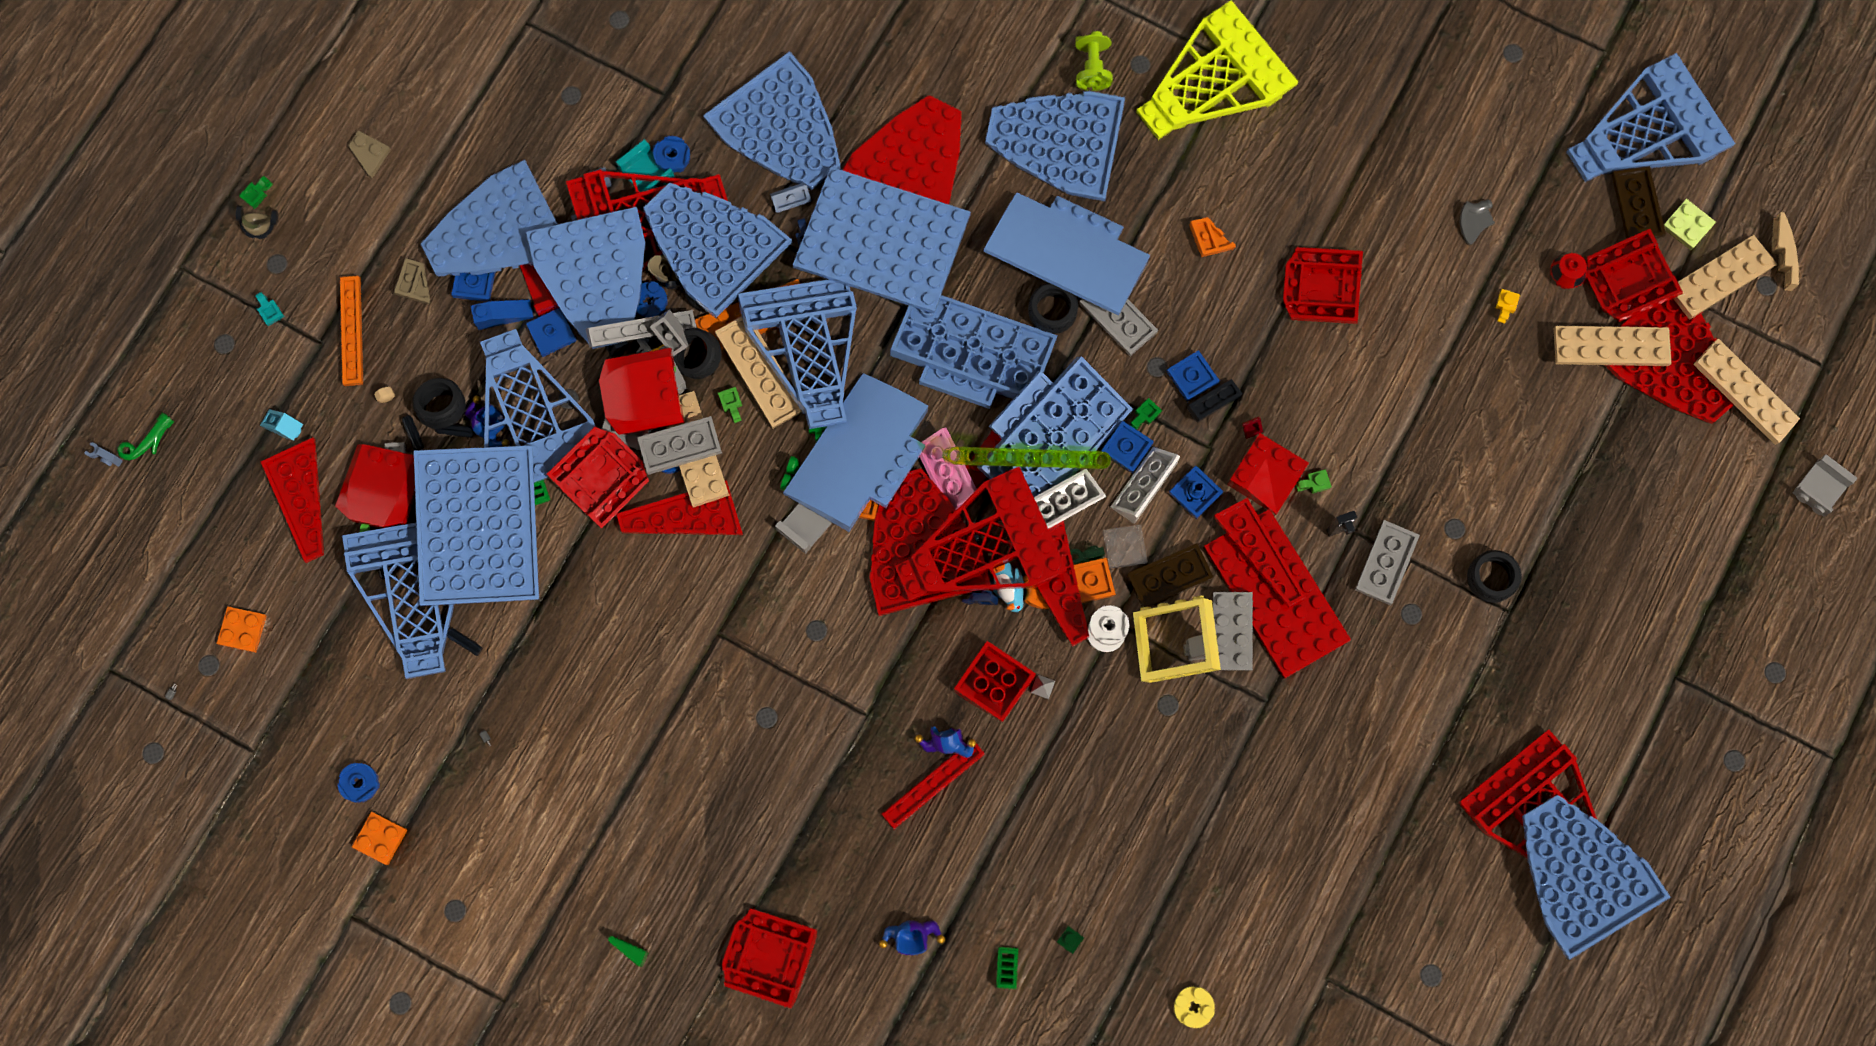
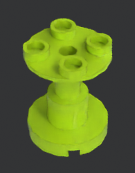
[1075,31,1113,91]

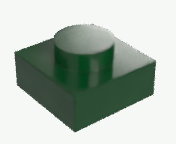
[1056,926,1084,955]

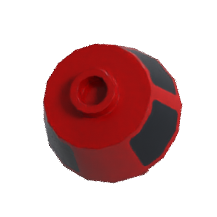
[1550,253,1587,289]

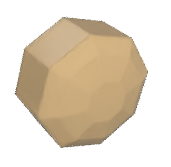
[374,387,395,403]

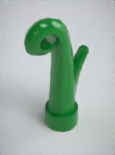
[117,412,175,460]

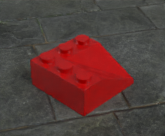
[1228,433,1309,515]
[954,641,1036,722]

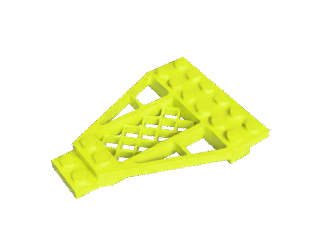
[1136,0,1298,140]

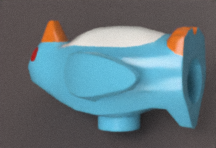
[990,563,1023,612]

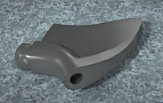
[1460,199,1495,245]

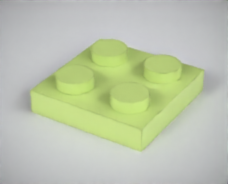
[1664,199,1716,250]

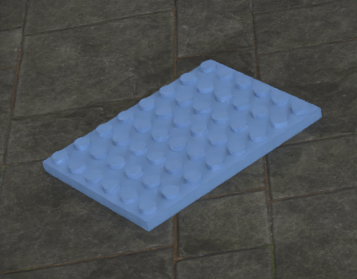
[793,167,971,314]
[414,446,539,606]

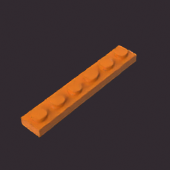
[340,276,363,386]

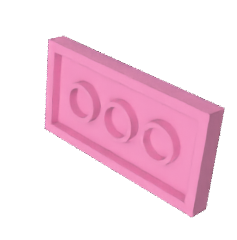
[919,428,977,510]

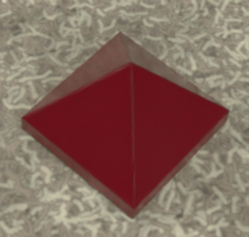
[1242,416,1263,439]

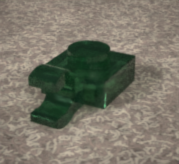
[1070,546,1105,565]

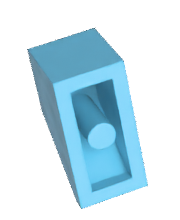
[260,409,303,441]

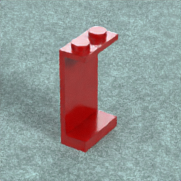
[520,264,559,317]

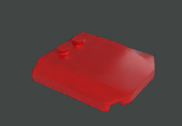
[1587,229,1683,322]
[1283,247,1363,324]
[599,348,685,435]
[546,427,649,529]
[335,444,416,528]
[722,909,817,1009]

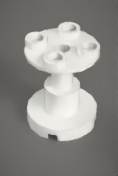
[1088,605,1129,652]

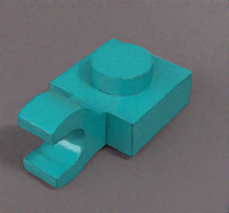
[255,292,285,326]

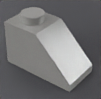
[650,309,688,356]
[1183,635,1206,661]

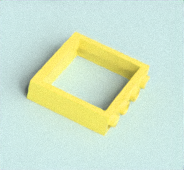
[1133,596,1221,683]

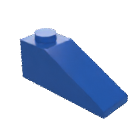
[471,300,534,330]

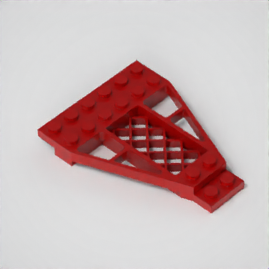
[566,169,728,271]
[895,466,1068,602]
[1458,729,1597,859]

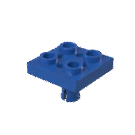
[1169,466,1224,519]

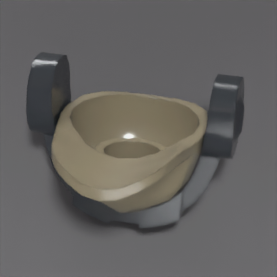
[236,205,278,239]
[647,254,681,290]

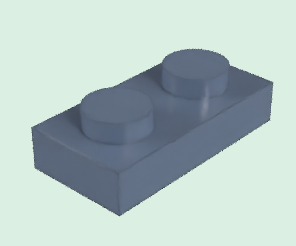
[770,182,811,213]

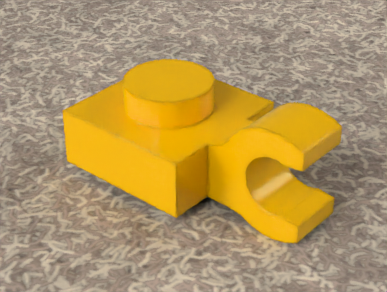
[1495,289,1520,324]

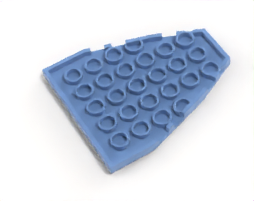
[703,51,841,190]
[985,91,1125,201]
[421,160,558,276]
[644,183,792,318]
[526,207,646,349]
[1522,795,1670,960]

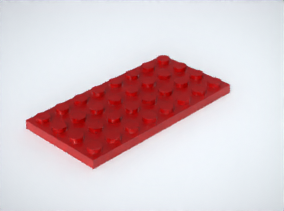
[1203,509,1351,679]

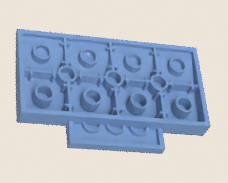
[983,193,1150,316]
[890,295,1057,409]
[977,356,1133,497]
[783,373,928,532]

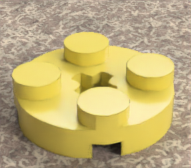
[1174,987,1215,1028]

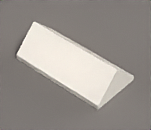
[1110,447,1180,524]
[1034,469,1106,529]

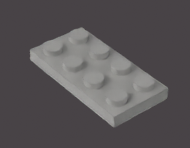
[1079,299,1158,356]
[637,416,722,475]
[1355,520,1420,606]
[1213,592,1253,671]

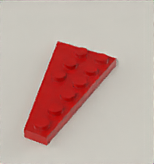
[261,437,324,563]
[616,480,743,535]
[1013,520,1089,647]

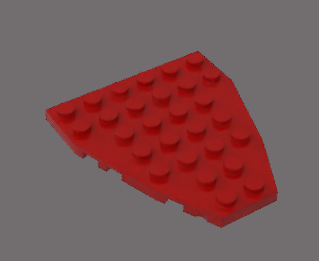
[843,95,961,205]
[1605,298,1734,424]
[870,468,991,616]

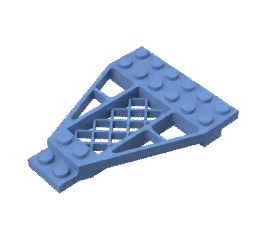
[1567,53,1735,182]
[738,280,857,429]
[480,329,596,483]
[342,523,455,679]

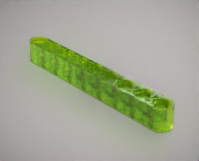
[942,447,1111,469]

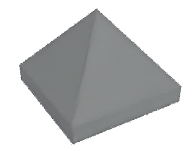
[1030,674,1055,699]

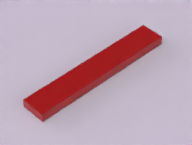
[882,743,985,829]

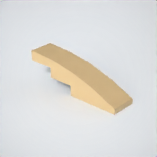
[1771,212,1799,291]

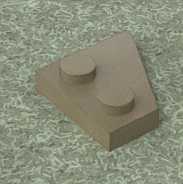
[348,131,391,178]
[394,258,431,305]

